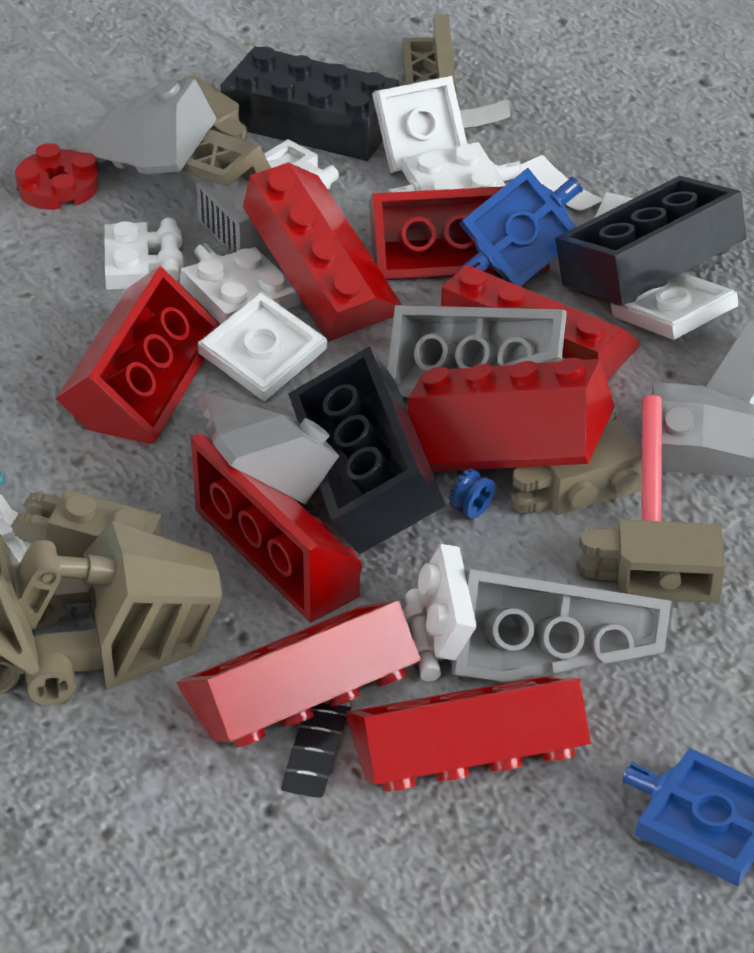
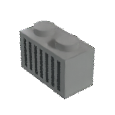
[196,176,271,256]

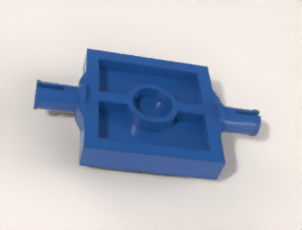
[459,168,583,286]
[622,748,754,887]

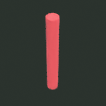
[641,395,662,521]

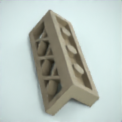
[402,14,457,97]
[182,129,271,187]

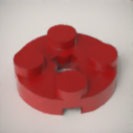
[15,143,99,210]

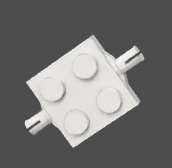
[387,142,523,193]
[180,243,301,324]

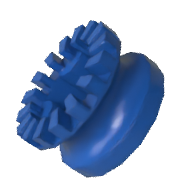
[449,469,495,519]

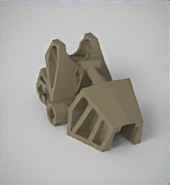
[0,521,222,705]

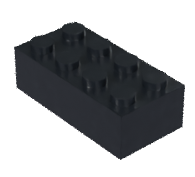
[220,46,399,162]
[555,176,747,305]
[288,346,446,555]

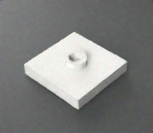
[372,76,467,174]
[611,273,738,340]
[198,292,327,402]

